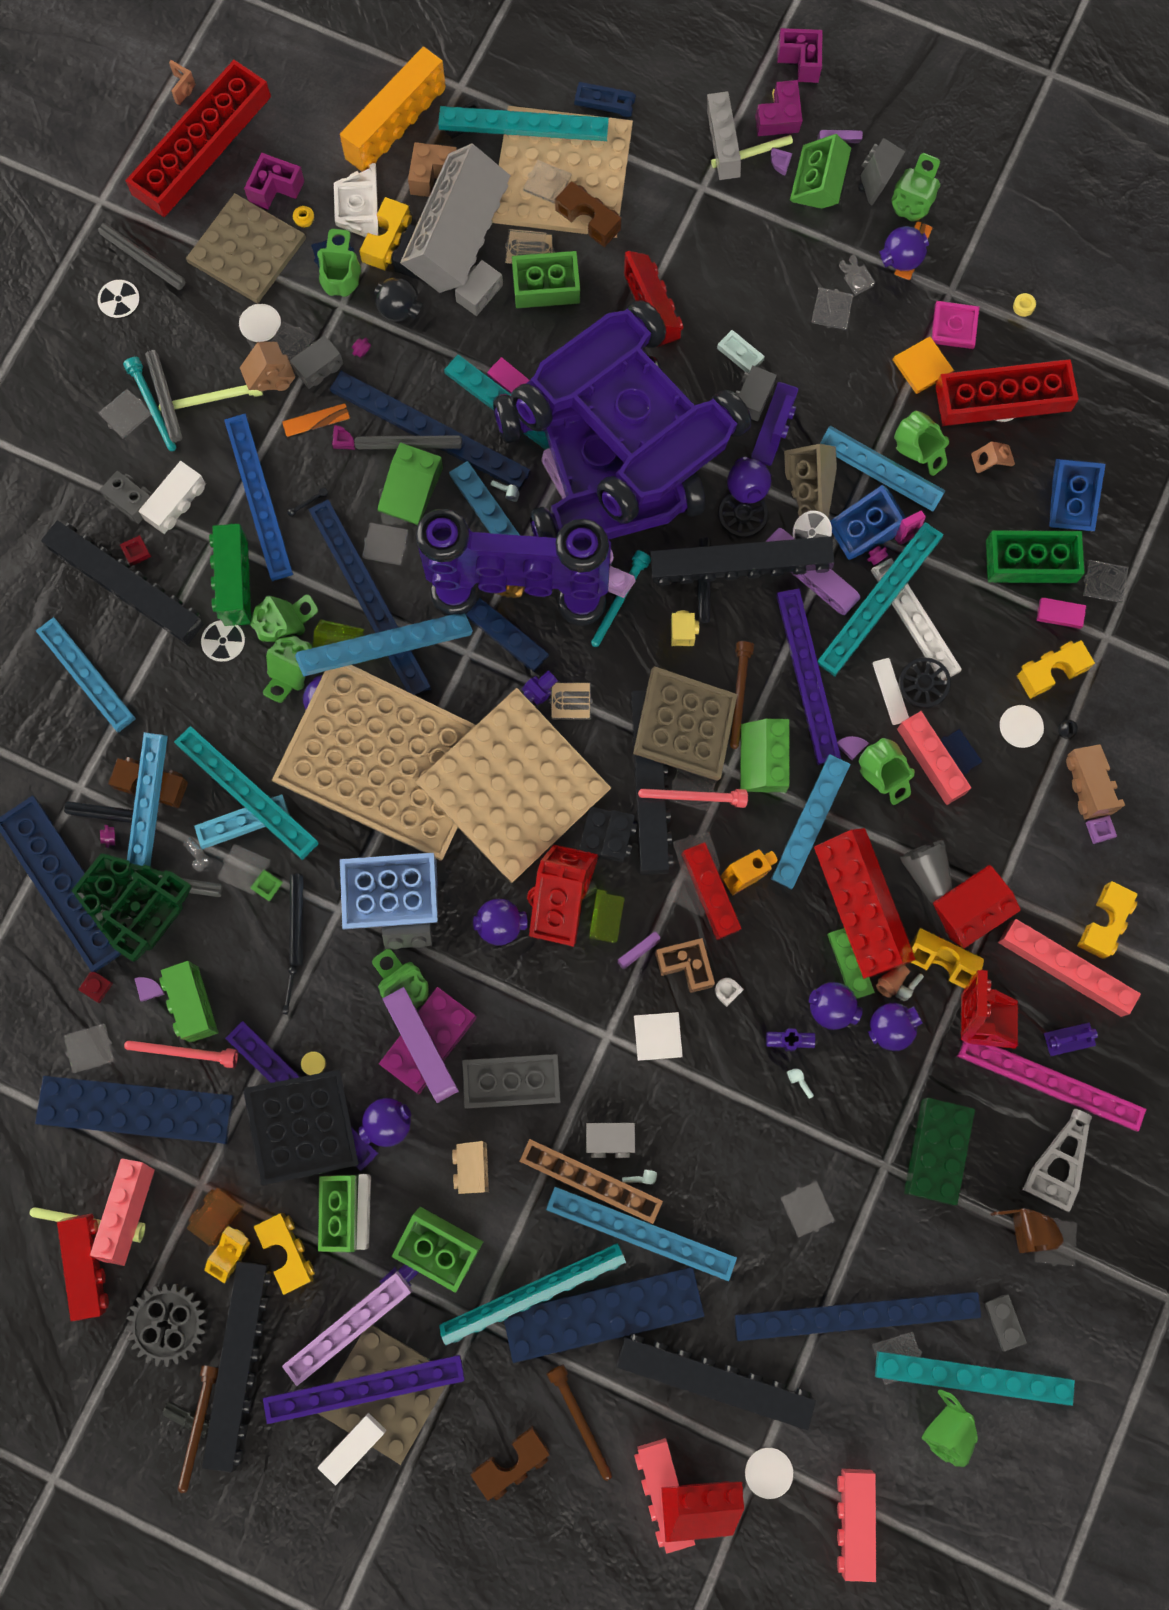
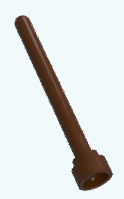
[730,641,754,749]
[546,1364,612,1481]
[178,1365,219,1493]

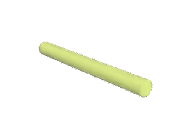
[711,135,793,168]

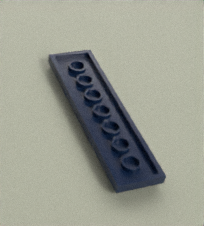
[0,796,121,972]
[35,1076,234,1144]
[504,1267,704,1363]

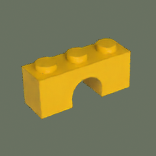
[359,197,412,271]
[1017,640,1095,699]
[1077,881,1137,959]
[910,928,984,989]
[254,1213,315,1295]

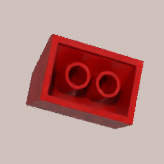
[933,865,1021,948]
[661,1481,744,1542]

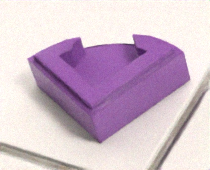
[770,148,792,175]
[837,736,869,760]
[134,977,165,1002]

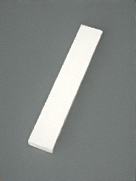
[871,558,962,681]

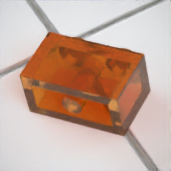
[187,1188,244,1246]

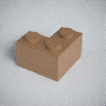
[408,142,457,197]
[240,342,295,391]
[655,938,715,993]

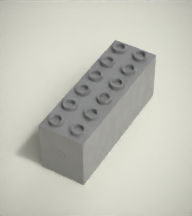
[400,144,511,293]

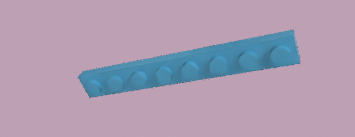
[295,614,473,677]
[546,1187,737,1281]

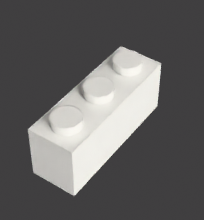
[139,461,206,534]

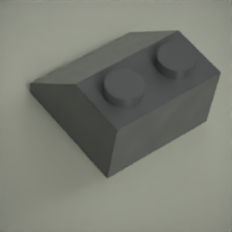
[860,138,905,205]

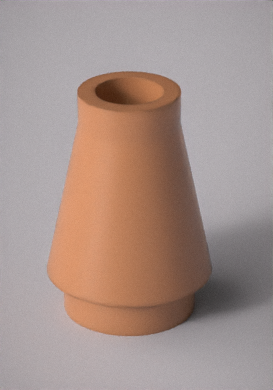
[876,965,910,998]

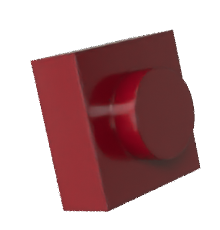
[120,535,151,566]
[78,971,113,1003]

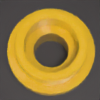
[293,206,314,228]

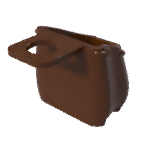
[990,1209,1064,1254]

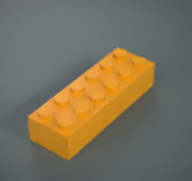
[340,47,446,172]

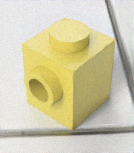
[671,610,699,646]

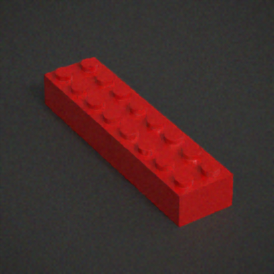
[125,60,271,218]

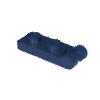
[574,82,636,118]

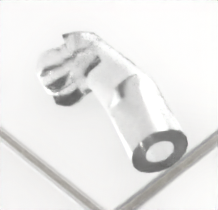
[183,838,209,872]

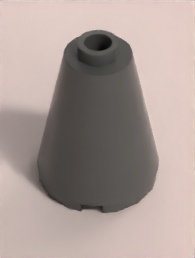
[900,840,953,905]

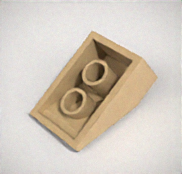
[452,1141,489,1194]

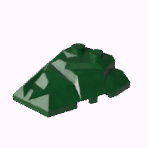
[71,853,192,962]

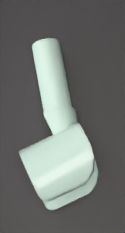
[491,480,519,502]
[895,973,924,1001]
[787,1068,814,1099]
[622,1170,657,1184]

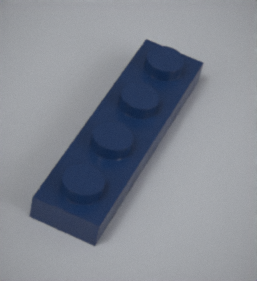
[466,598,549,672]

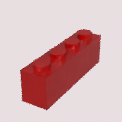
[681,842,742,940]
[57,1213,109,1321]

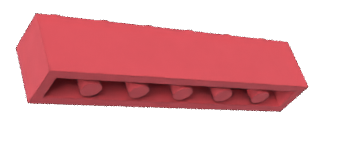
[998,919,1141,1017]

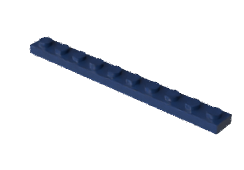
[330,371,530,491]
[309,500,431,696]
[734,1292,981,1341]

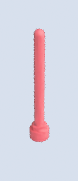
[638,789,748,808]
[124,1041,238,1068]

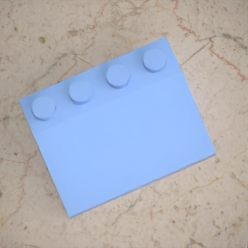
[340,853,438,929]

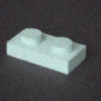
[717,330,765,373]

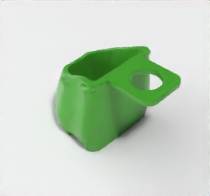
[891,153,940,222]
[317,229,361,297]
[894,411,949,476]
[251,595,318,642]
[263,636,312,703]
[859,738,915,805]
[372,949,429,1009]
[921,1389,978,1467]

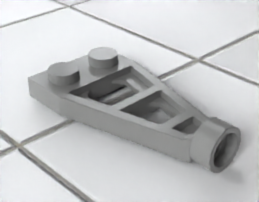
[1023,1109,1092,1212]

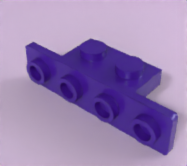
[751,382,798,466]

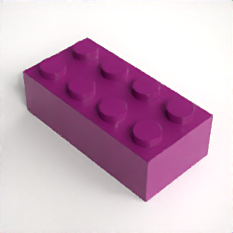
[379,987,477,1094]

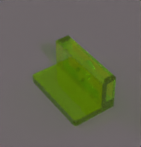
[313,620,364,648]
[589,889,624,943]

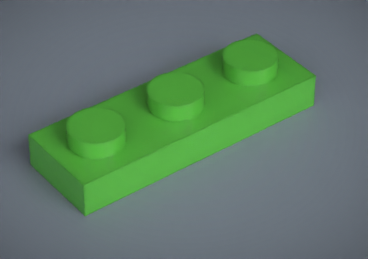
[827,928,875,999]

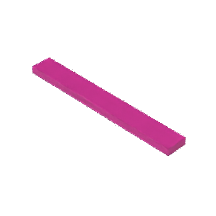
[957,1041,1146,1132]

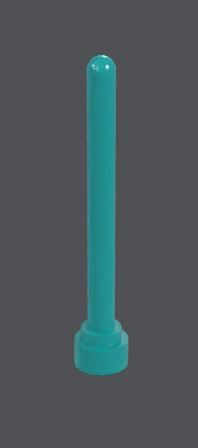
[123,357,176,451]
[591,550,651,647]

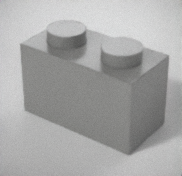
[455,260,503,316]
[586,1123,635,1158]

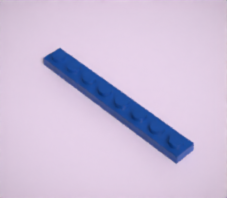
[224,414,293,581]

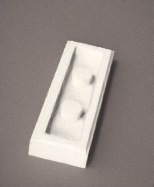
[356,1174,371,1250]
[318,1413,386,1486]

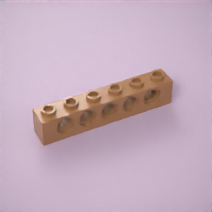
[519,1139,663,1224]

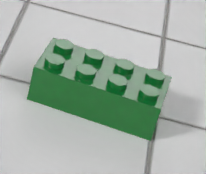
[209,524,251,626]
[986,531,1084,583]

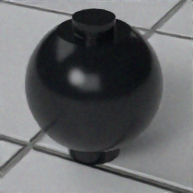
[373,277,423,322]

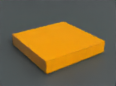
[893,337,954,394]

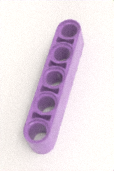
[766,528,860,615]
[382,987,459,1103]

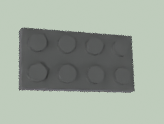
[462,1054,560,1109]

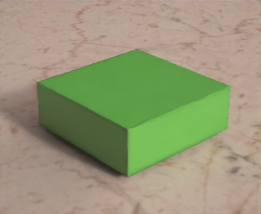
[250,869,283,901]

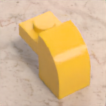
[204,1226,250,1284]

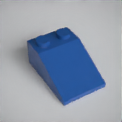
[1049,459,1105,531]
[830,485,906,560]

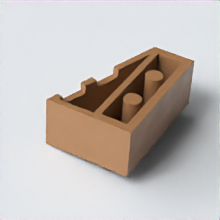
[1066,744,1125,820]

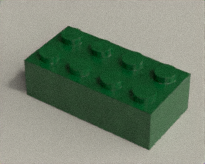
[904,1098,975,1205]

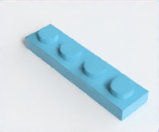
[194,795,290,849]

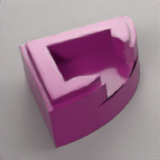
[332,425,355,450]

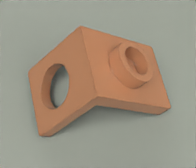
[169,60,196,105]
[971,442,1015,473]

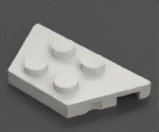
[334,163,379,237]

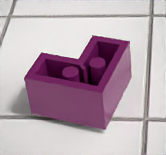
[777,28,822,83]
[755,80,802,136]
[244,153,305,209]

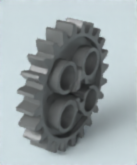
[126,1283,208,1367]

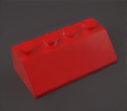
[624,251,683,347]

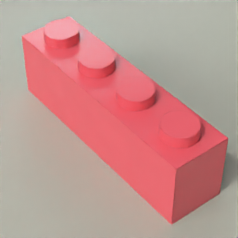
[897,711,971,805]
[90,1159,155,1266]
[634,1438,695,1554]
[837,1469,876,1582]

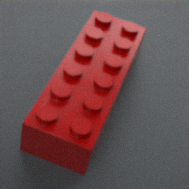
[935,359,1079,426]
[814,828,916,979]

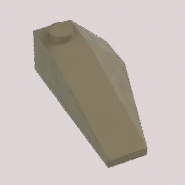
[784,444,837,518]

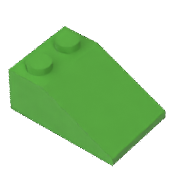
[377,443,443,525]

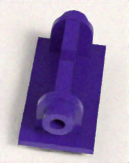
[1044,1022,1098,1056]

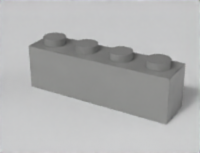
[707,91,741,180]

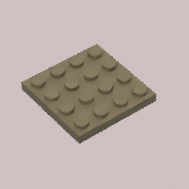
[186,193,306,304]
[633,667,737,781]
[318,1324,446,1465]

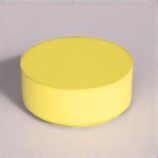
[1013,293,1036,317]
[301,1052,326,1075]

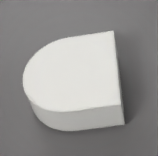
[715,978,744,1007]

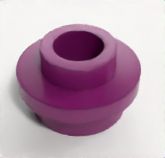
[352,337,371,358]
[867,546,888,565]
[100,825,115,848]

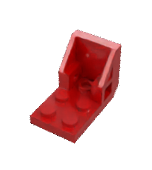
[529,845,598,947]
[961,970,1018,1049]

